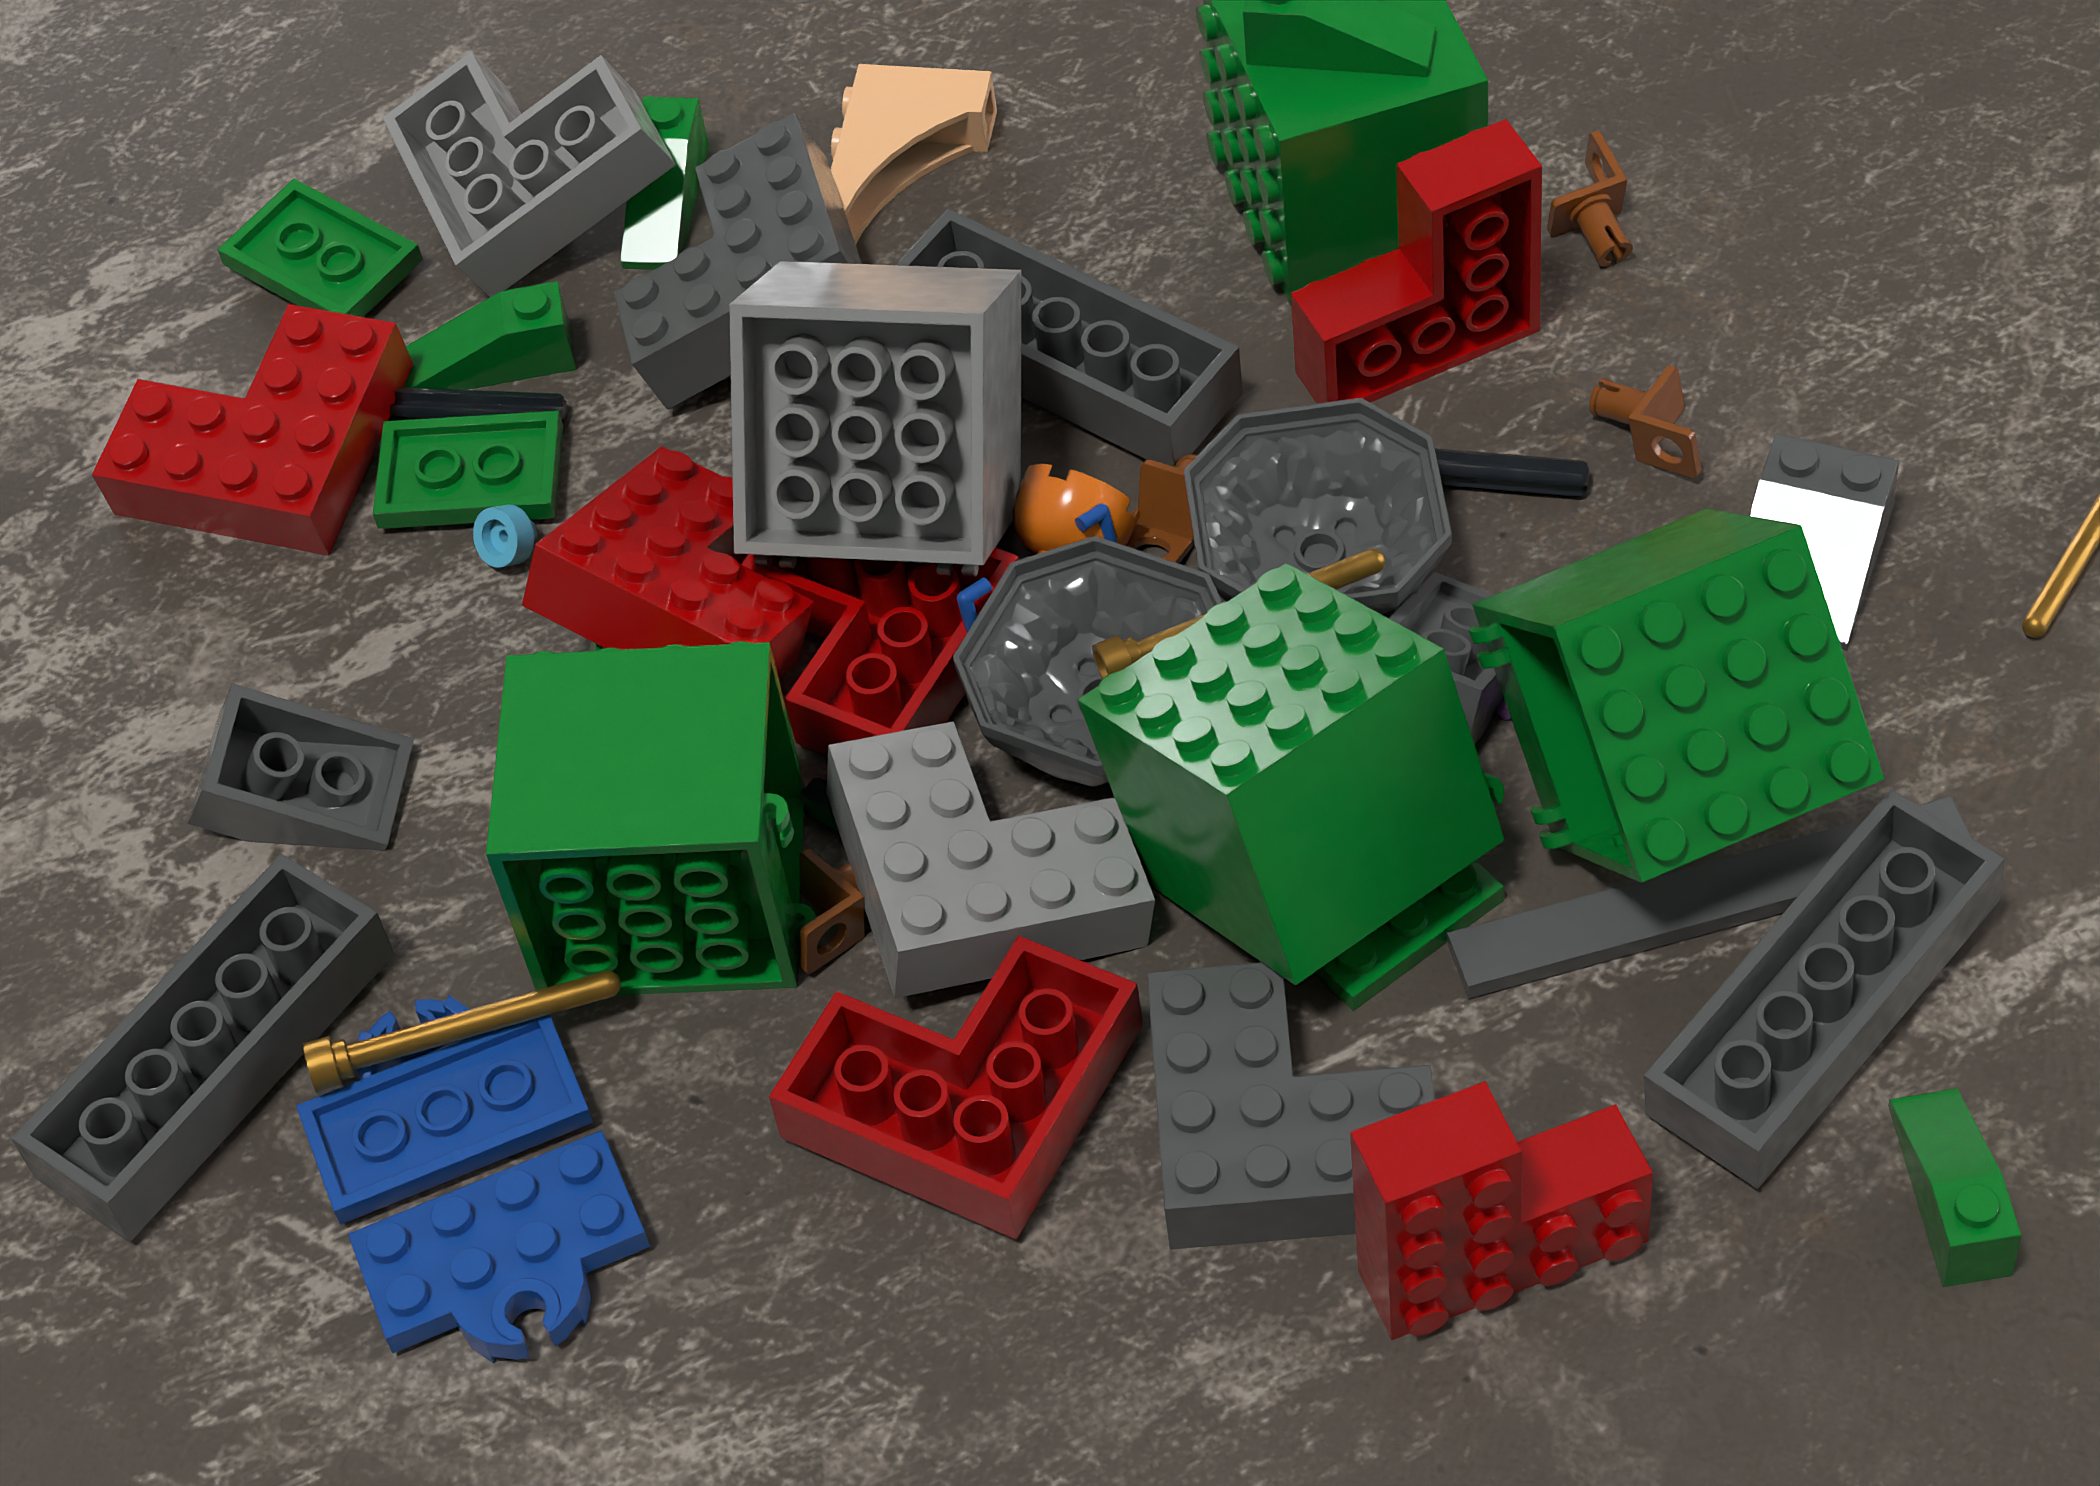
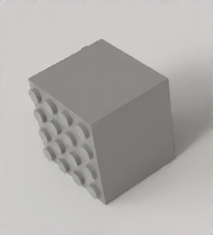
[729,261,1021,577]

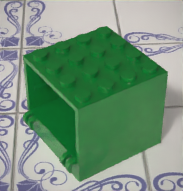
[1196,0,1488,305]
[1468,508,1884,883]
[1077,563,1505,985]
[486,641,821,996]

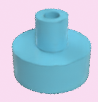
[473,504,537,568]

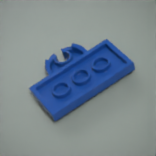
[296,995,593,1225]
[348,1130,650,1363]

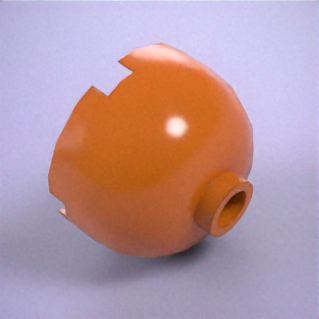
[1012,464,1140,555]

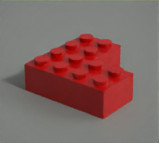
[1291,119,1542,404]
[92,304,414,556]
[522,446,814,678]
[741,548,1019,756]
[769,935,1143,1240]
[1350,1081,1653,1341]

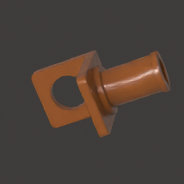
[1547,130,1633,267]
[1589,365,1702,478]
[1126,454,1197,564]
[799,848,864,974]

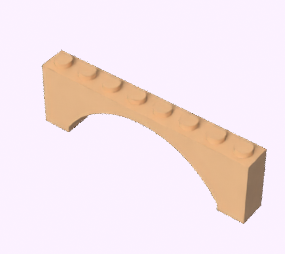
[831,64,997,245]

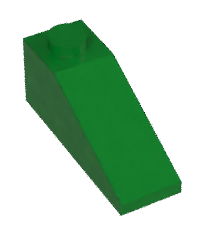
[1243,0,1436,77]
[621,96,709,270]
[403,281,576,390]
[1888,1088,2021,1287]

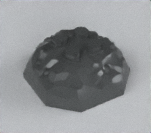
[1184,398,1452,616]
[953,536,1222,786]

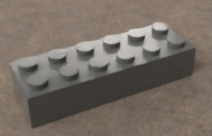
[895,209,1243,467]
[1644,789,2005,1189]
[11,854,395,1242]

